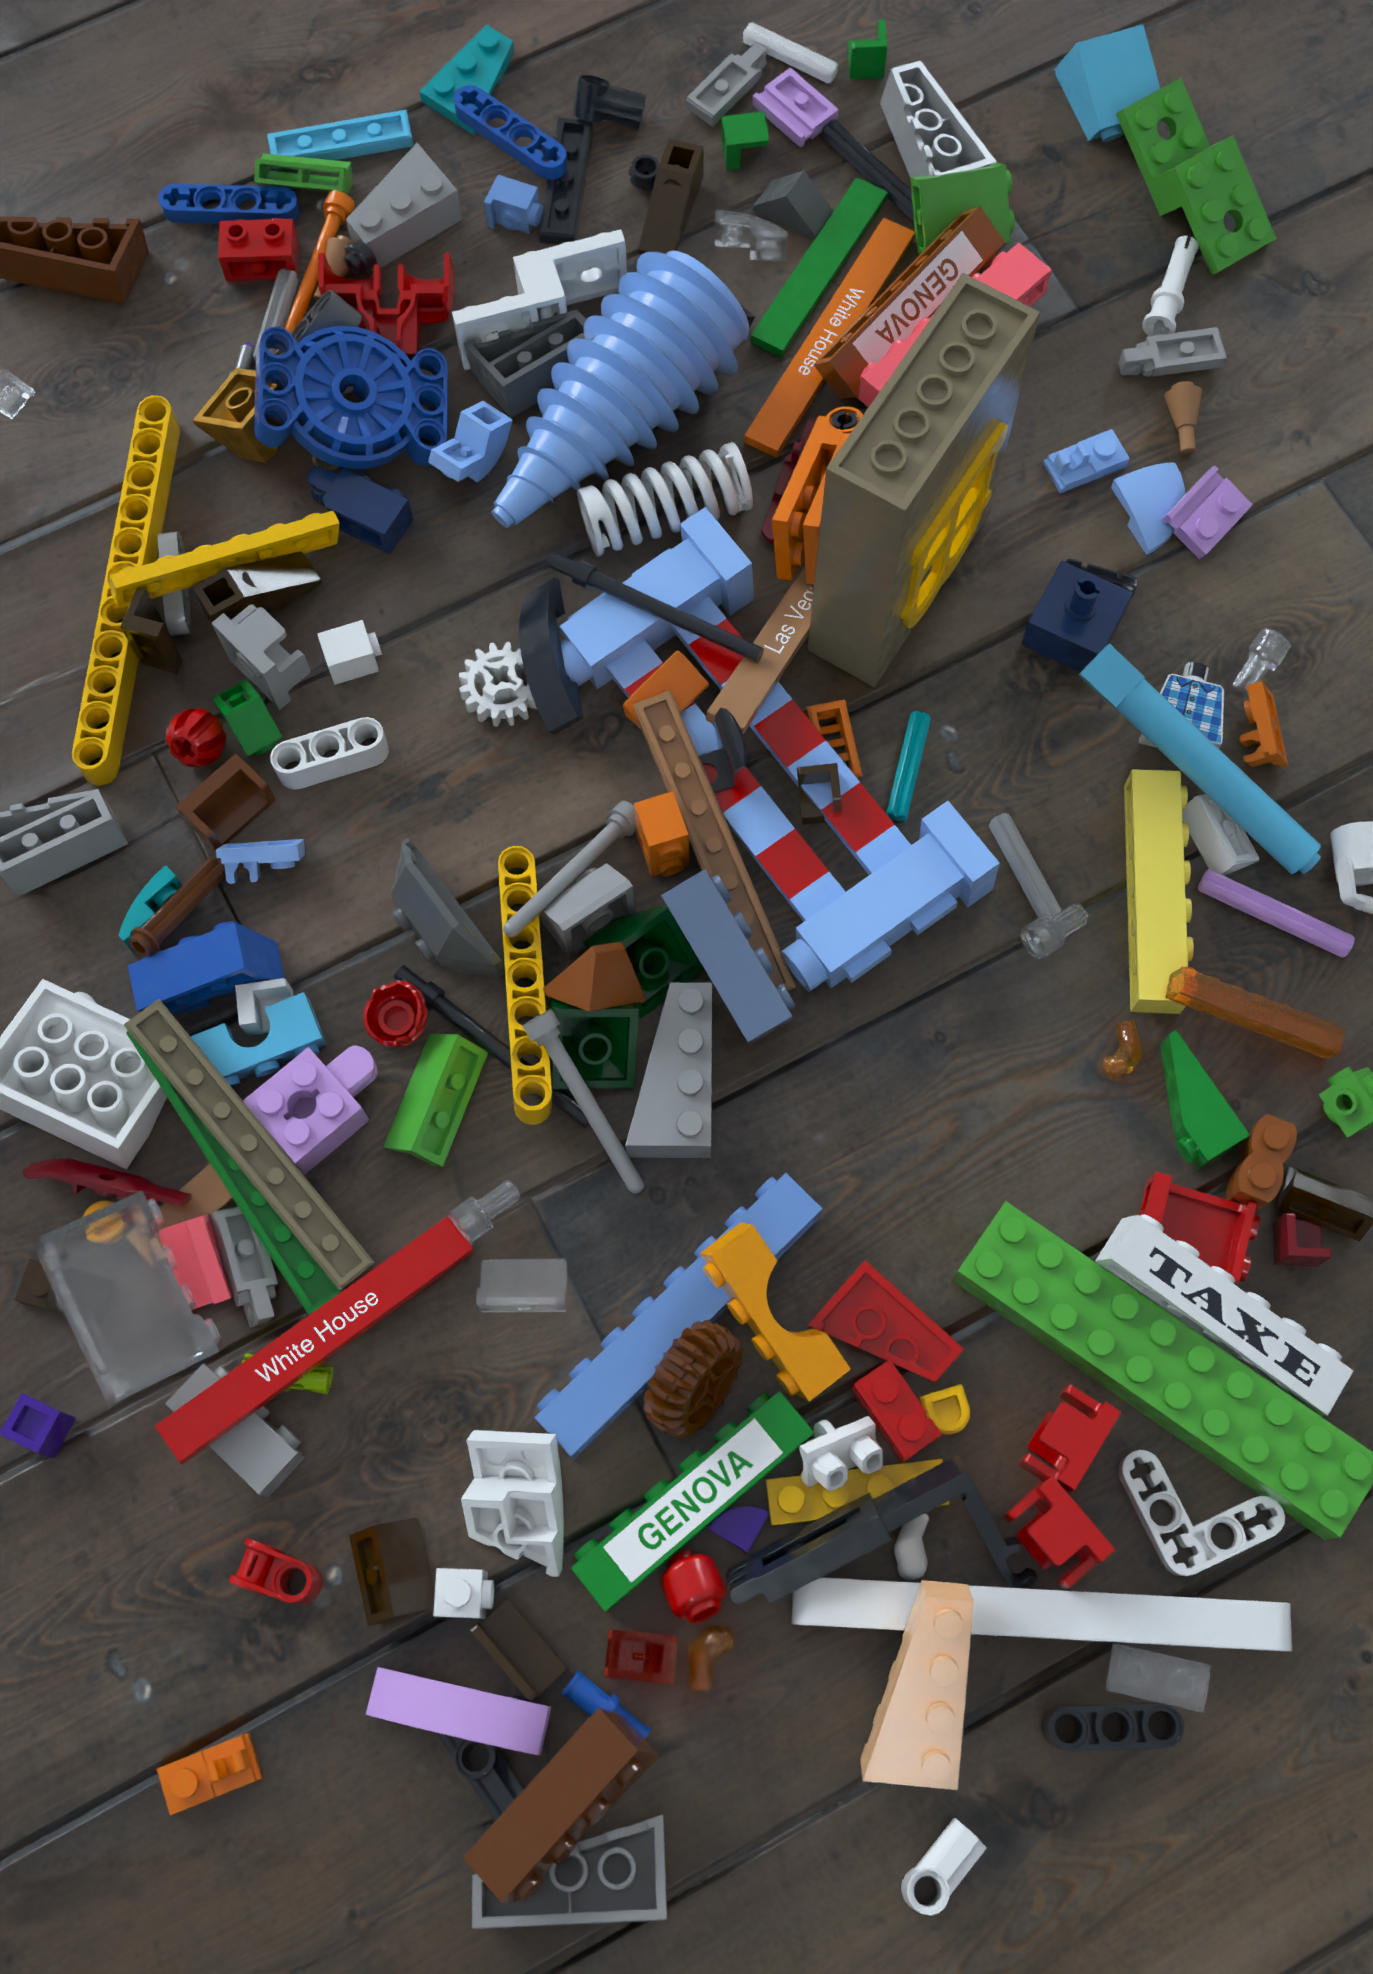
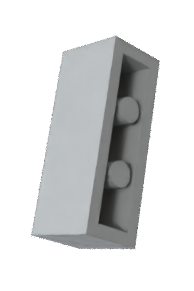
[165,1363,305,1498]

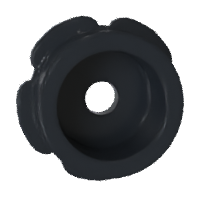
[629,154,660,190]
[343,240,377,277]

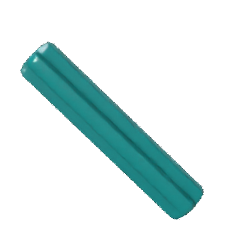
[886,711,931,822]

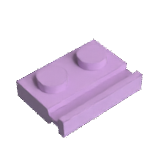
[752,67,839,148]
[1161,465,1253,559]

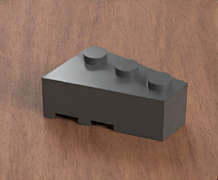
[464,309,586,418]

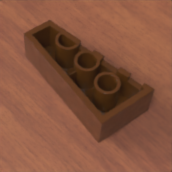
[0,216,149,304]
[463,1708,660,1903]

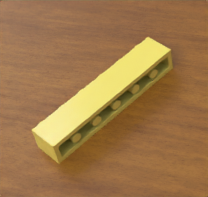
[1124,769,1195,1014]

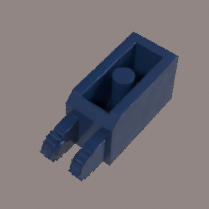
[306,466,413,554]

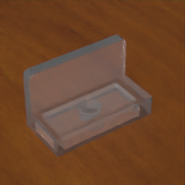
[476,1259,567,1312]

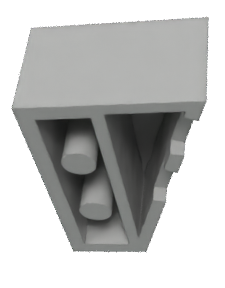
[346,143,462,273]
[0,789,128,897]

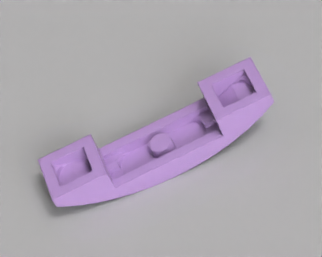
[366,1667,551,1756]

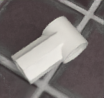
[901,1818,987,1915]

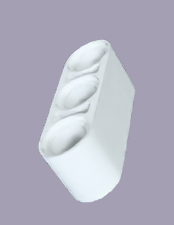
[270,717,389,790]

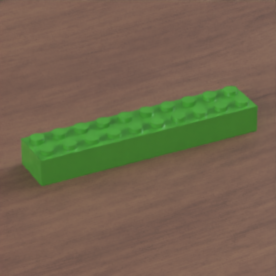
[952,1201,1373,1540]

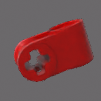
[228,1537,323,1605]

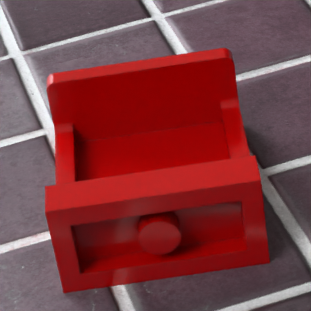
[1139,1171,1260,1285]

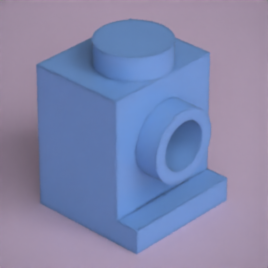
[484,175,543,234]

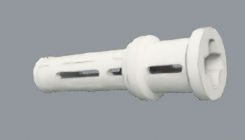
[1142,236,1199,336]

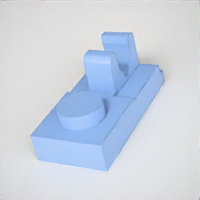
[1043,429,1130,493]
[216,839,306,884]

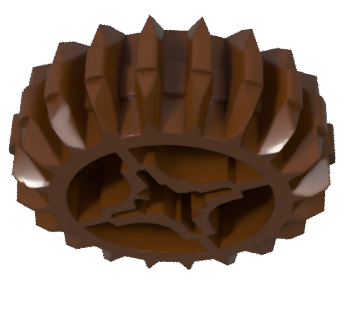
[644,1320,743,1440]

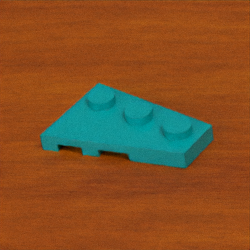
[419,24,514,136]

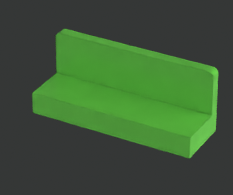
[384,1034,488,1167]

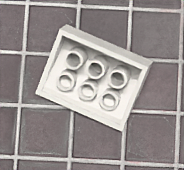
[0,979,167,1170]

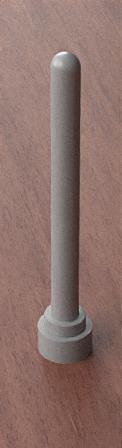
[503,801,636,937]
[522,1009,644,1194]

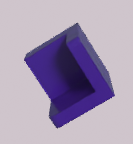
[0,1393,76,1458]

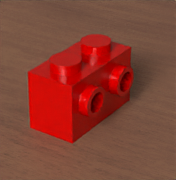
[218,218,299,281]

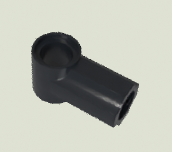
[572,75,646,128]

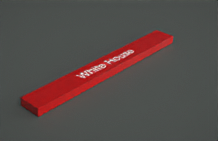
[154,1216,473,1465]

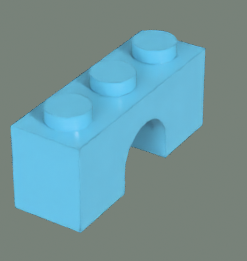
[190,992,327,1089]

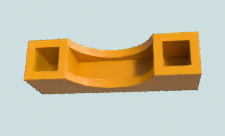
[700,1222,851,1402]

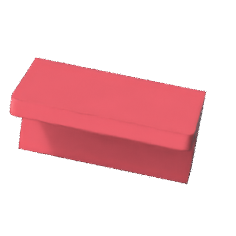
[159,1213,232,1311]

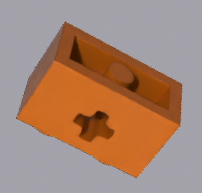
[634,791,689,877]

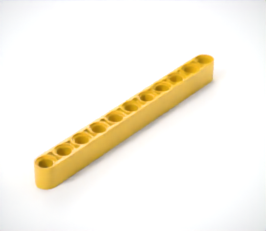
[72,395,180,786]

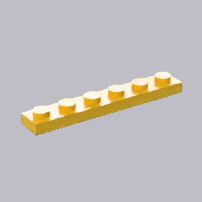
[110,510,340,609]

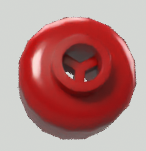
[660,1550,727,1624]

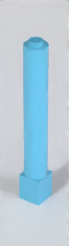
[1078,643,1321,874]

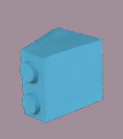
[1054,24,1161,142]

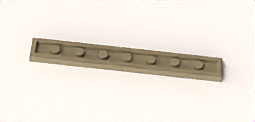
[124,999,375,1292]

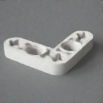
[1118,1450,1285,1577]

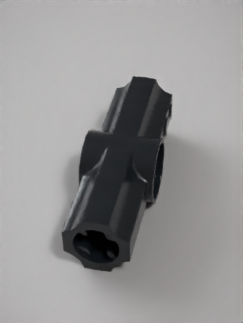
[436,1732,525,1821]

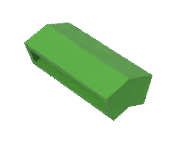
[254,153,353,194]

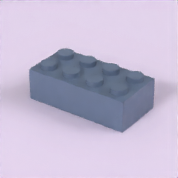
[661,869,795,1045]

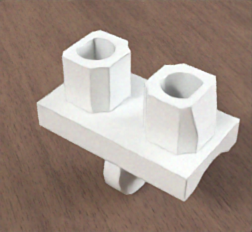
[800,1416,883,1492]

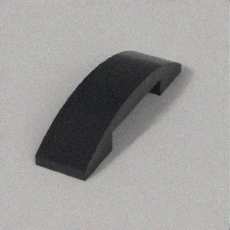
[519,578,583,734]

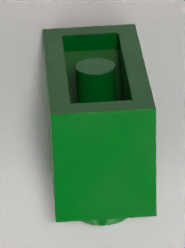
[212,679,283,756]

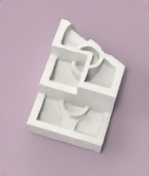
[461,1430,564,1577]

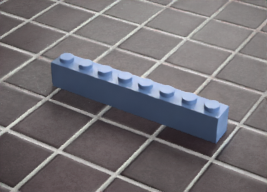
[534,1173,823,1460]

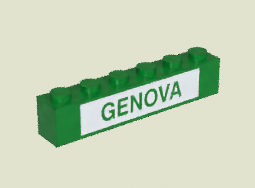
[571,1391,814,1613]

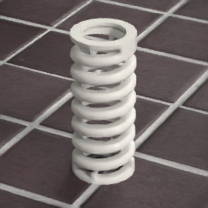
[577,442,753,557]

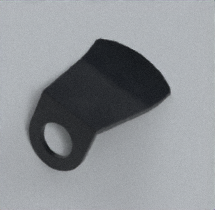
[699,707,747,794]

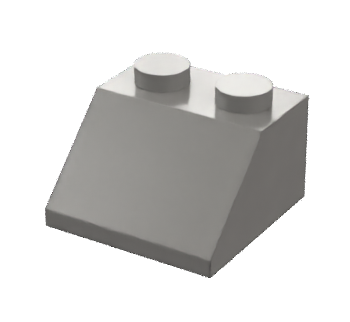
[540,863,635,959]

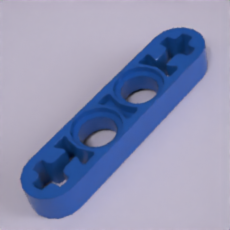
[453,85,567,180]
[158,184,300,224]

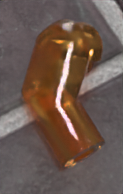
[1103,1020,1143,1078]
[688,1625,735,1690]

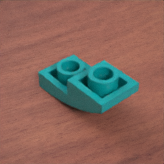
[118,865,182,955]

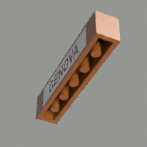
[813,206,1006,399]

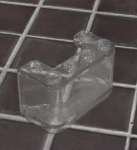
[36,1191,221,1407]

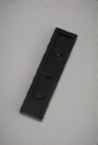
[539,118,594,244]

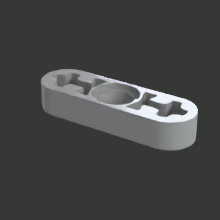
[158,531,192,636]

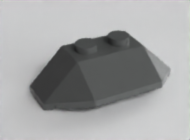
[391,837,505,978]

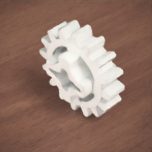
[459,642,537,727]

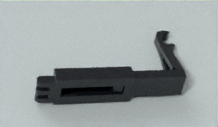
[726,1454,1038,1604]

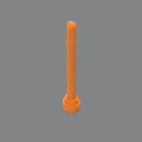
[284,190,355,333]

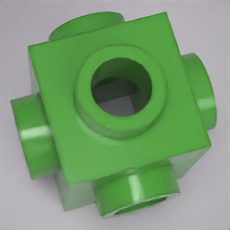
[1318,1067,1373,1138]

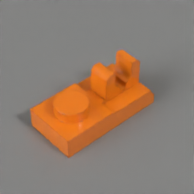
[1239,681,1288,767]
[157,1733,263,1815]

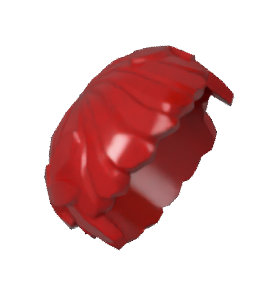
[363,980,428,1047]

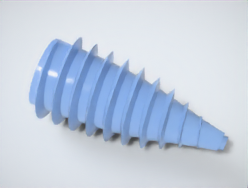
[491,251,750,528]

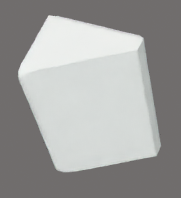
[1182,794,1260,876]

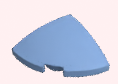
[1111,462,1185,555]

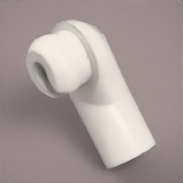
[894,1513,929,1581]

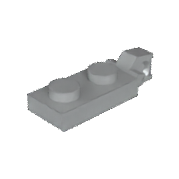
[686,42,767,127]
[1118,327,1227,377]
[210,1207,278,1328]

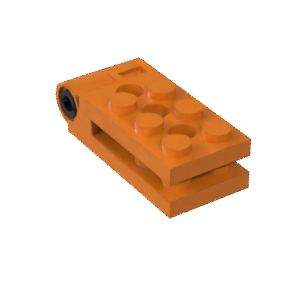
[772,407,863,585]

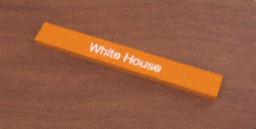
[744,217,915,458]

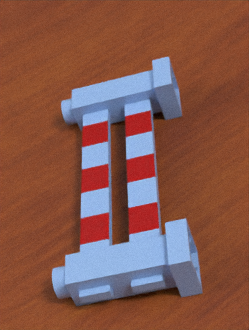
[559,507,1000,992]

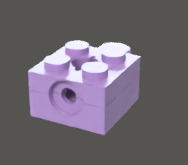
[243,1045,378,1175]

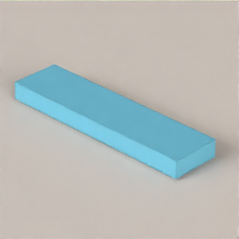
[267,110,414,171]

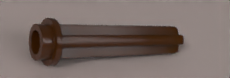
[129,858,226,957]

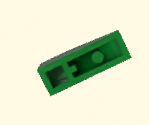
[1160,1030,1250,1170]

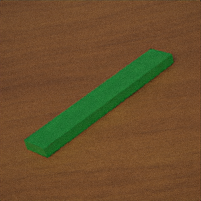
[750,177,888,358]

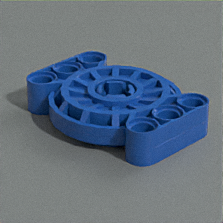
[254,326,447,469]

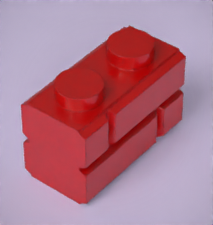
[851,1360,942,1464]

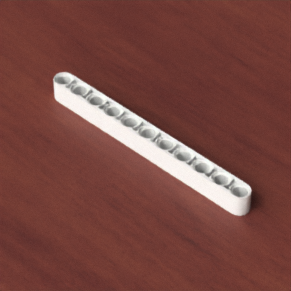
[792,1577,1292,1652]

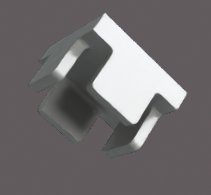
[212,604,311,710]

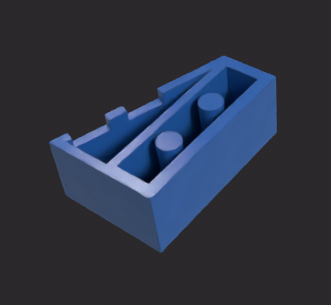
[128,921,285,1016]

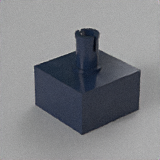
[1021,560,1133,672]

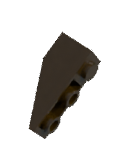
[638,138,704,255]
[192,551,322,623]

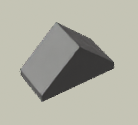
[753,171,833,240]

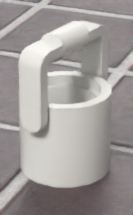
[1330,822,1373,914]

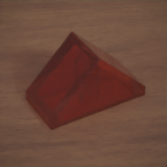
[604,1629,679,1685]

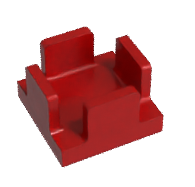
[1018,1384,1121,1493]
[1002,1476,1115,1589]

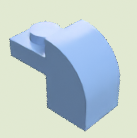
[428,401,513,482]

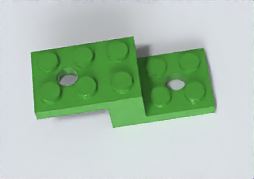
[1116,78,1276,275]

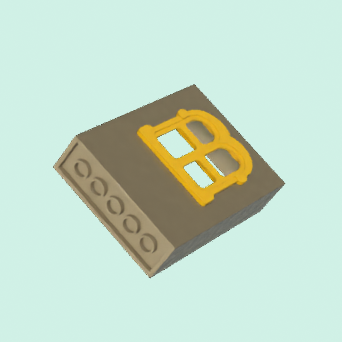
[808,273,1040,687]

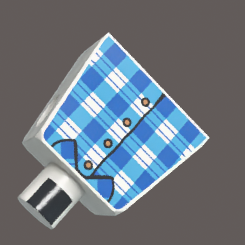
[1138,662,1224,748]

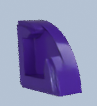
[709,1506,770,1553]

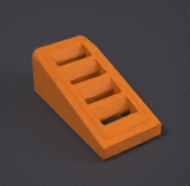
[803,699,863,778]

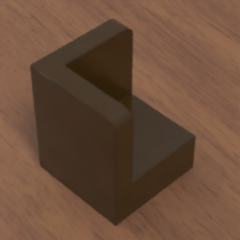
[797,763,842,825]

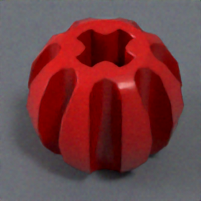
[166,708,227,767]

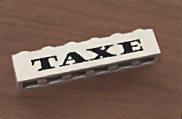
[1095,1214,1353,1416]

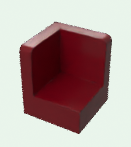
[1273,1213,1332,1267]

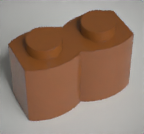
[1226,1114,1297,1213]

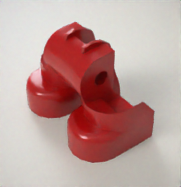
[318,253,456,360]

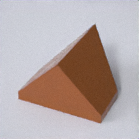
[543,942,646,1012]

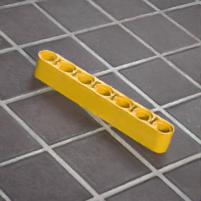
[498,846,552,1125]

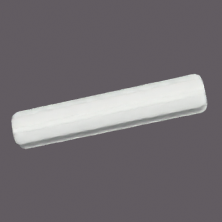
[743,23,838,83]

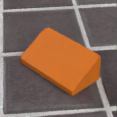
[623,650,709,729]

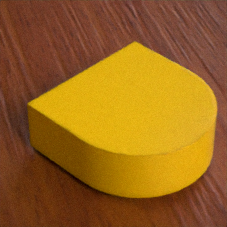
[919,1384,970,1436]

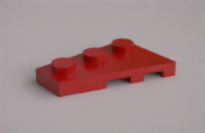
[808,1260,964,1382]

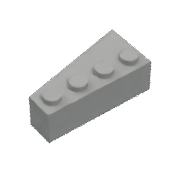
[880,61,996,177]

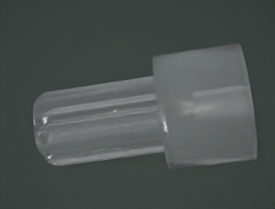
[1233,628,1291,696]
[1020,903,1089,959]
[448,1180,521,1244]

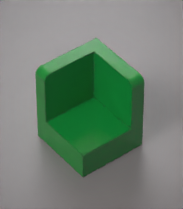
[847,20,888,79]
[721,111,769,170]

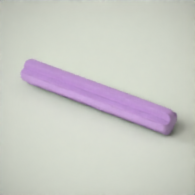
[1198,870,1355,957]

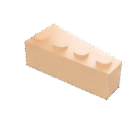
[860,1580,974,1790]

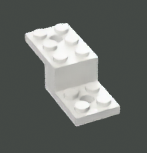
[452,229,627,370]

